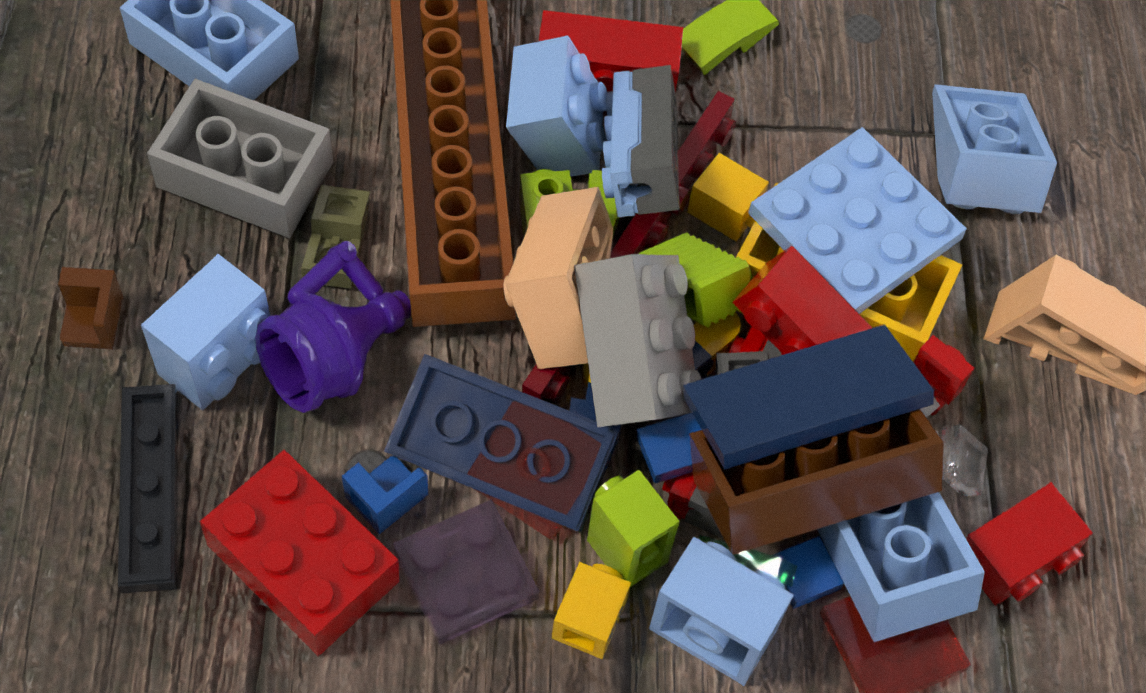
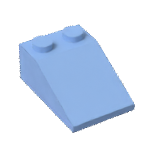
[932,84,1057,214]

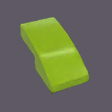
[681,0,779,75]

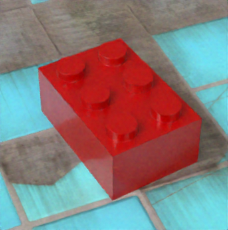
[200,449,400,657]

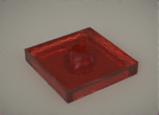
[467,401,602,540]
[820,596,971,693]

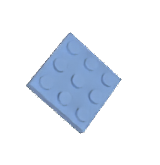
[748,127,967,314]

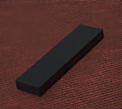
[118,384,178,593]

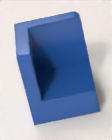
[342,456,429,534]

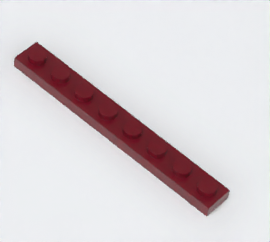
[522,91,736,405]

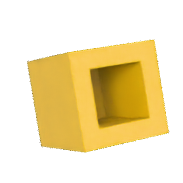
[687,153,769,242]
[551,562,631,660]

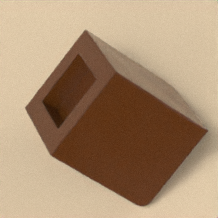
[58,267,123,350]

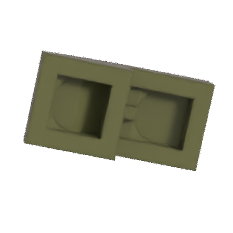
[301,185,370,289]

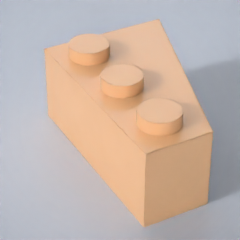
[504,187,613,369]
[984,254,1146,395]

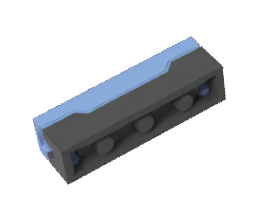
[602,65,679,217]

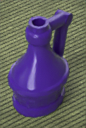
[255,241,412,413]

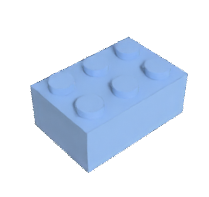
[120,0,299,100]
[817,492,985,642]

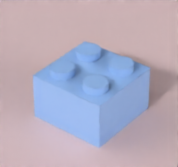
[506,36,608,177]
[141,254,270,411]
[649,537,794,686]

